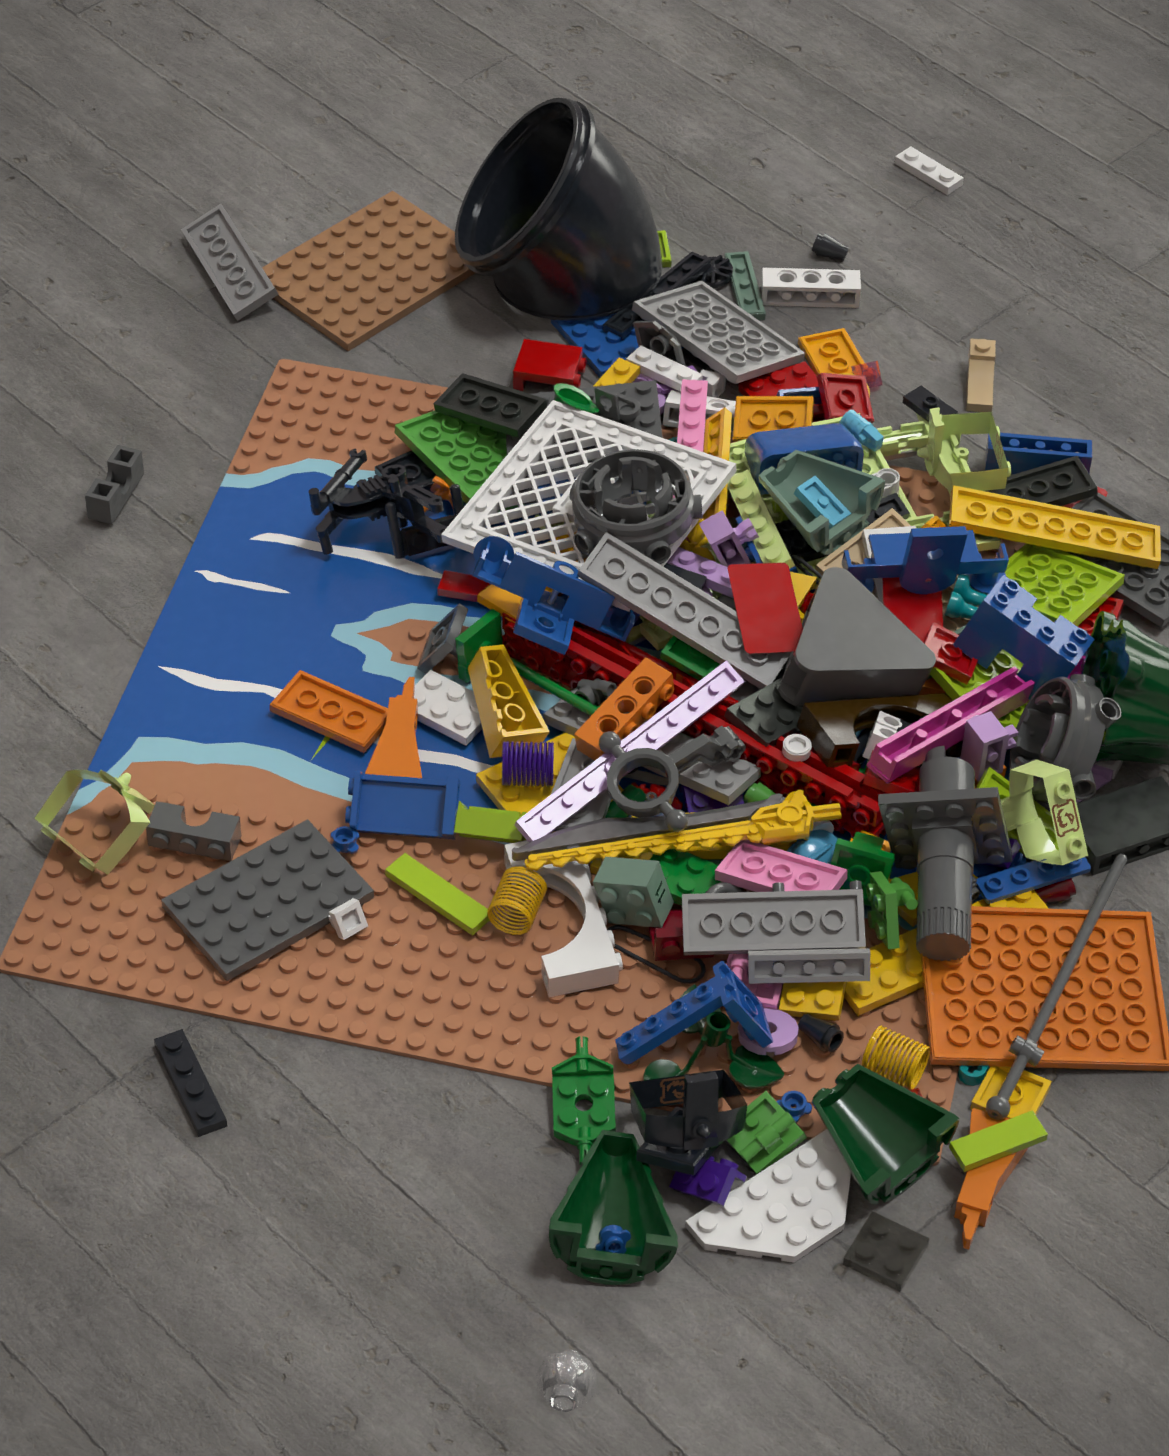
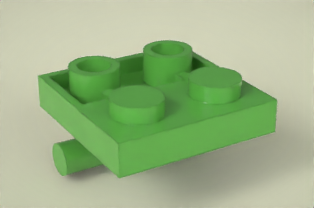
[866,871,918,949]
[726,1091,807,1175]

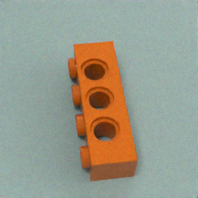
[574,657,674,761]

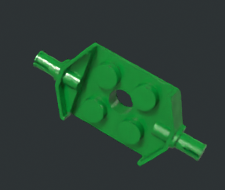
[552,1036,616,1165]

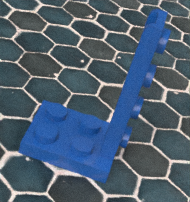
[615,960,773,1064]

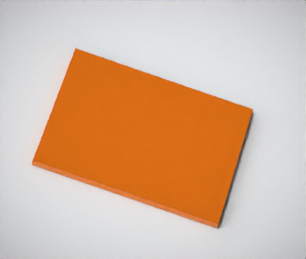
[916,906,1169,1071]

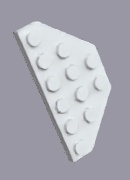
[685,1129,851,1263]

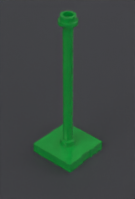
[455,609,601,716]

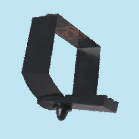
[629,1069,748,1150]

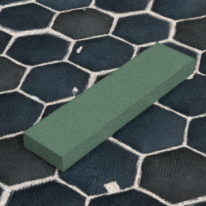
[724,251,766,320]

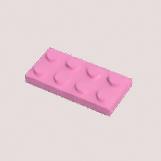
[715,840,847,892]

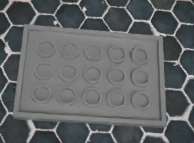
[632,281,805,384]

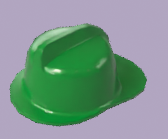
[554,383,599,413]

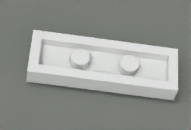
[895,146,964,195]
[626,346,703,392]

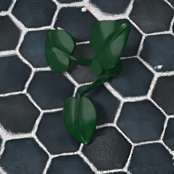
[643,984,784,1089]

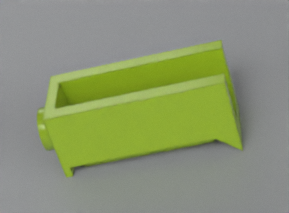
[454,801,526,843]

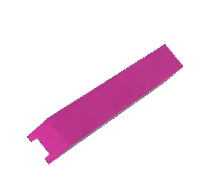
[866,666,1035,783]

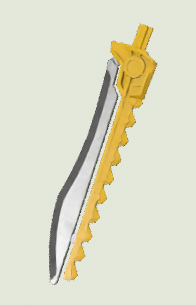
[512,790,841,871]

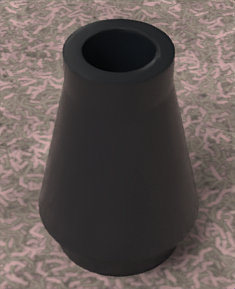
[812,233,849,261]
[798,1014,844,1052]

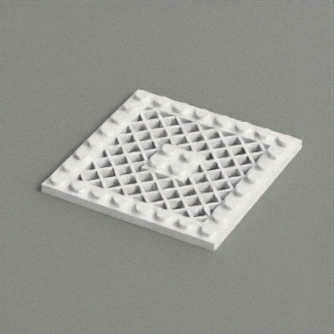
[441,400,737,612]

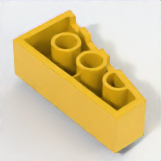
[468,645,550,758]

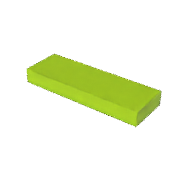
[949,1110,1048,1172]

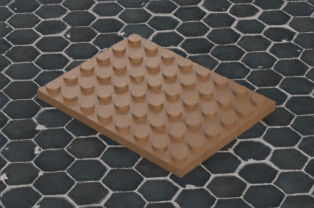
[262,191,475,351]

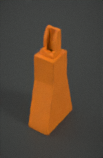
[365,677,422,778]
[954,1108,1028,1250]

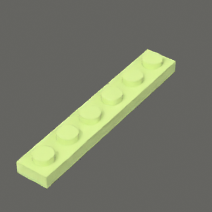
[728,469,795,569]

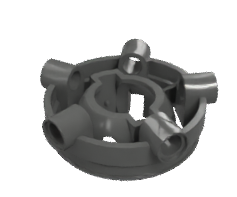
[569,449,703,564]
[1009,674,1121,812]

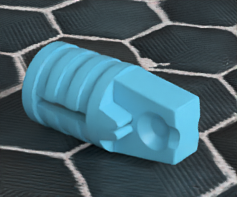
[839,410,884,452]

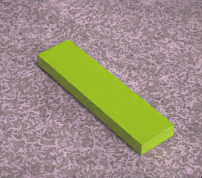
[385,853,490,936]

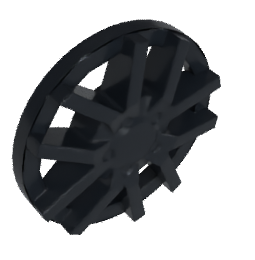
[692,255,733,289]

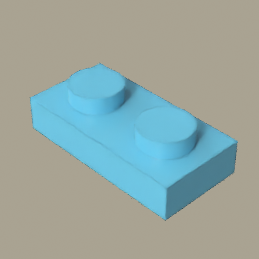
[794,476,851,529]

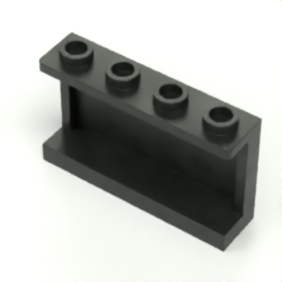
[1077,776,1169,876]

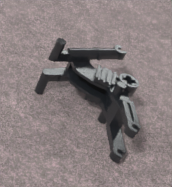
[308,449,447,555]

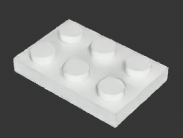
[414,670,482,745]

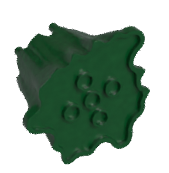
[1080,611,1169,765]

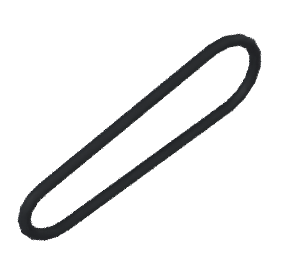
[607,925,706,984]

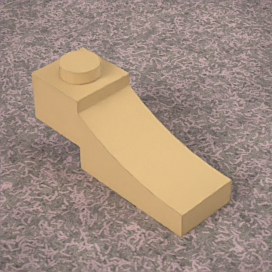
[966,339,996,412]

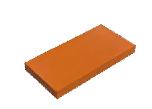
[270,670,388,753]

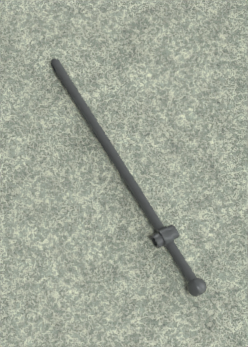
[986,854,1127,1120]

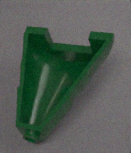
[549,1130,678,1285]

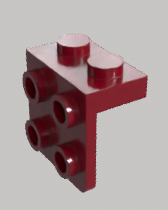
[649,910,714,961]

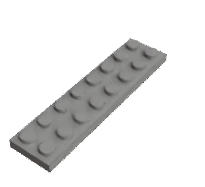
[577,532,791,689]
[543,687,761,805]

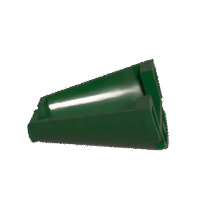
[812,1064,960,1205]

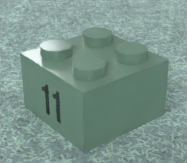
[593,857,674,928]

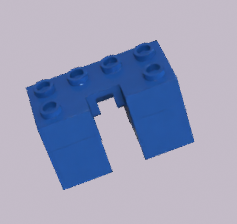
[953,575,1094,700]

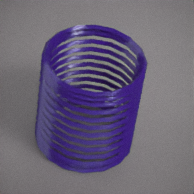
[502,741,554,787]

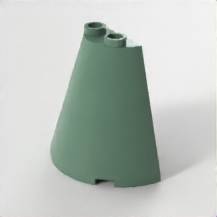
[759,450,885,555]

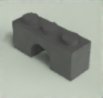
[85,445,144,524]
[146,801,242,861]

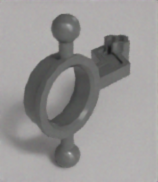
[599,726,746,832]

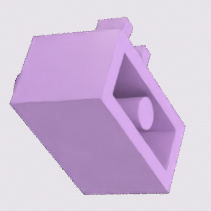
[699,510,759,567]
[960,711,1018,781]

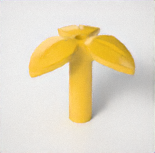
[679,519,716,562]

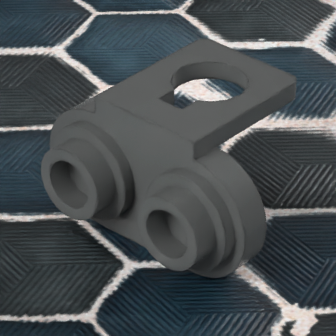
[593,386,641,422]

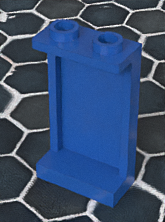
[345,770,460,840]

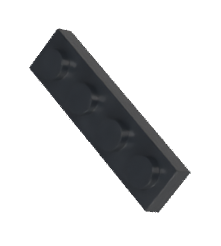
[154,1029,227,1137]

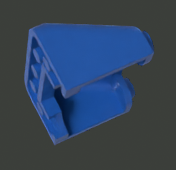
[745,423,864,495]

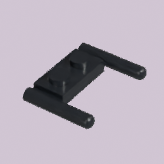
[385,484,464,559]

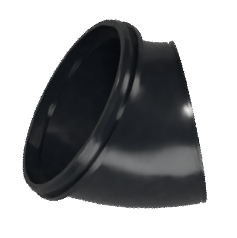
[455,98,663,321]

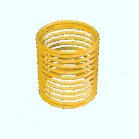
[487,866,547,935]
[861,1025,930,1091]

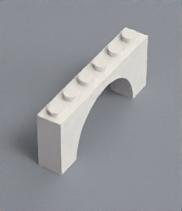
[504,840,623,997]

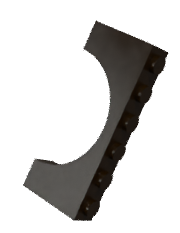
[797,693,963,768]

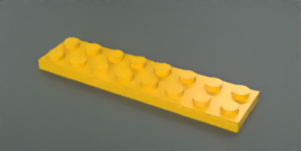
[949,485,1161,569]
[844,890,1049,1016]

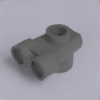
[575,678,617,706]

